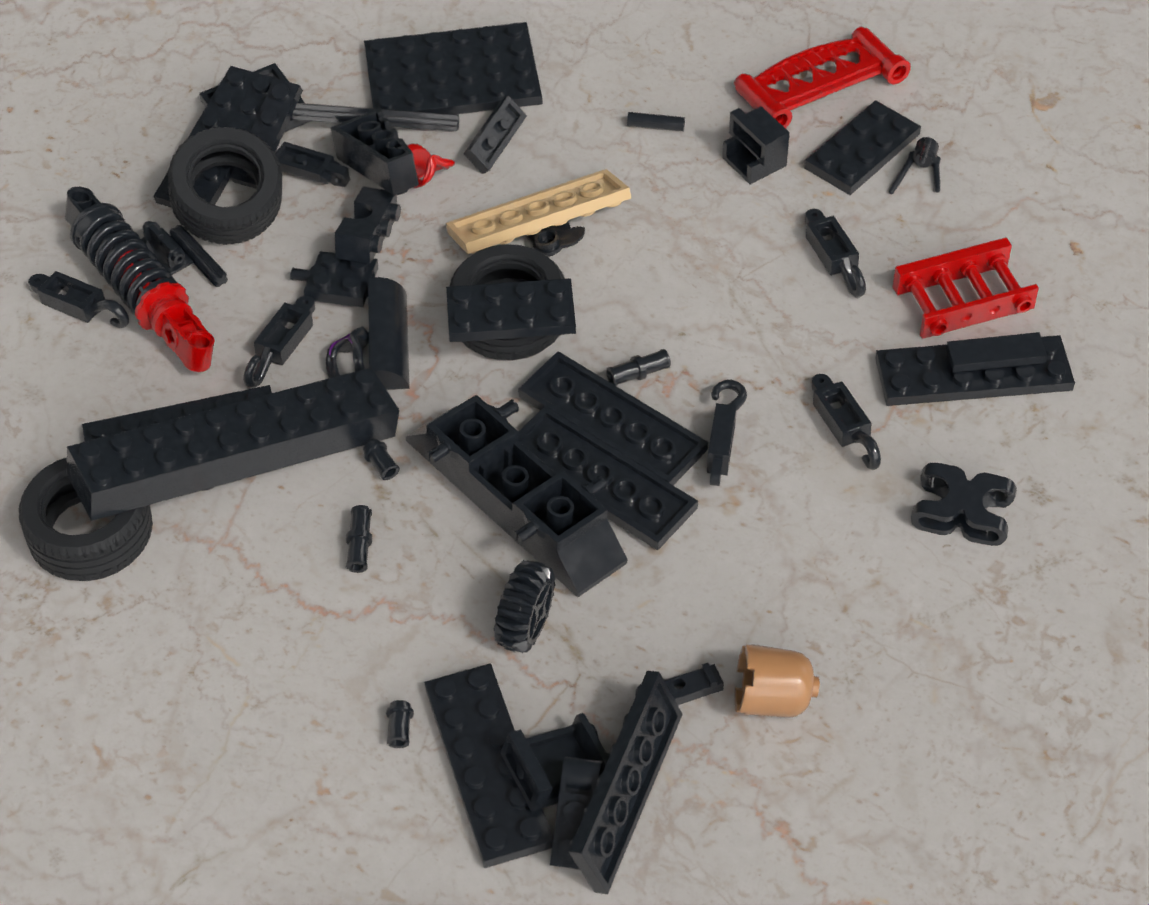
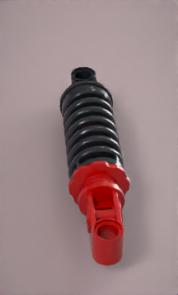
[65,187,215,372]

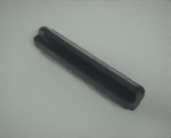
[169,225,228,287]

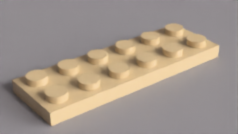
[446,169,631,254]

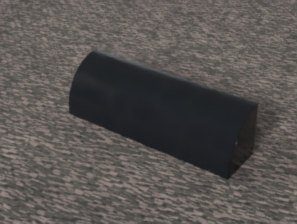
[368,277,410,390]

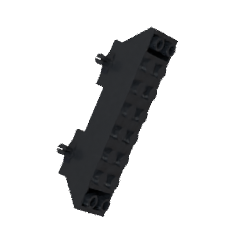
[406,395,628,597]

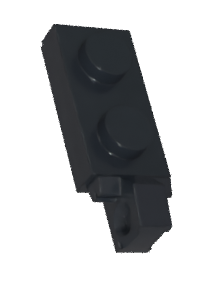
[275,142,351,187]

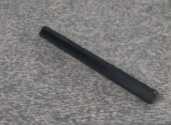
[291,103,460,131]

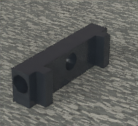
[664,662,724,705]

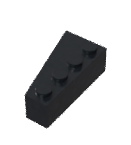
[330,108,419,195]

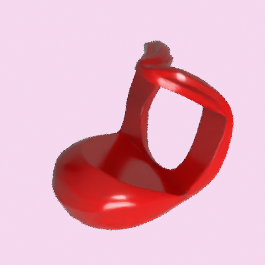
[407,144,455,188]

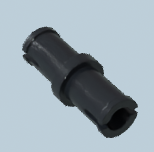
[606,349,671,386]
[346,505,372,573]

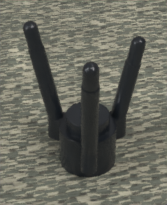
[889,137,941,194]

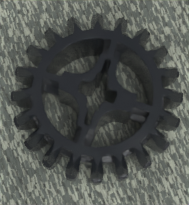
[493,560,556,653]

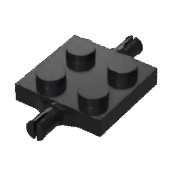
[290,251,379,308]

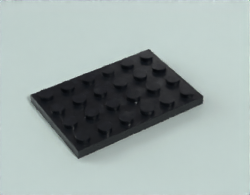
[364,22,542,114]

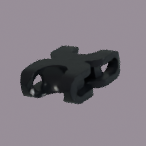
[911,463,1017,546]

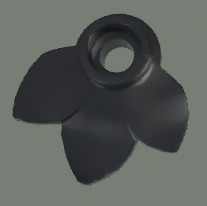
[527,222,585,257]

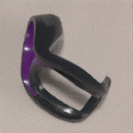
[326,326,369,378]

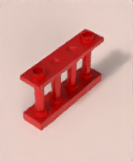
[892,237,1039,339]

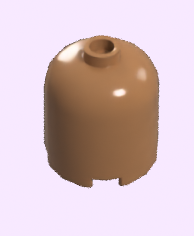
[734,644,820,718]

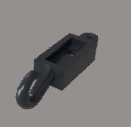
[805,209,866,298]
[28,271,129,328]
[243,295,315,388]
[812,374,881,470]
[707,379,747,486]

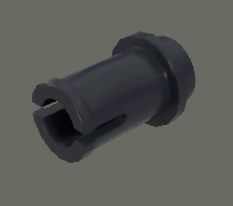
[363,439,400,480]
[386,700,414,748]

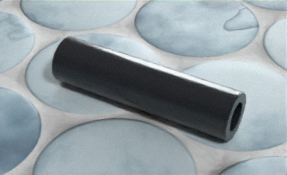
[627,112,685,131]

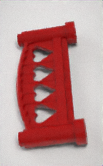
[734,27,911,128]

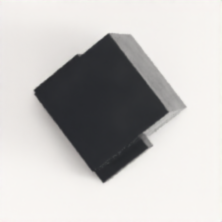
[722,106,790,185]

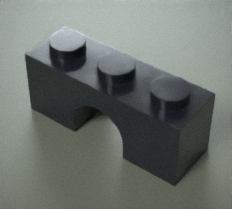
[335,186,401,264]

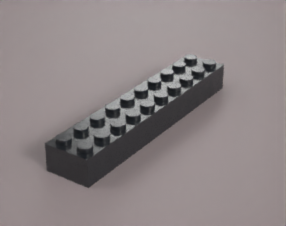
[67,367,400,521]

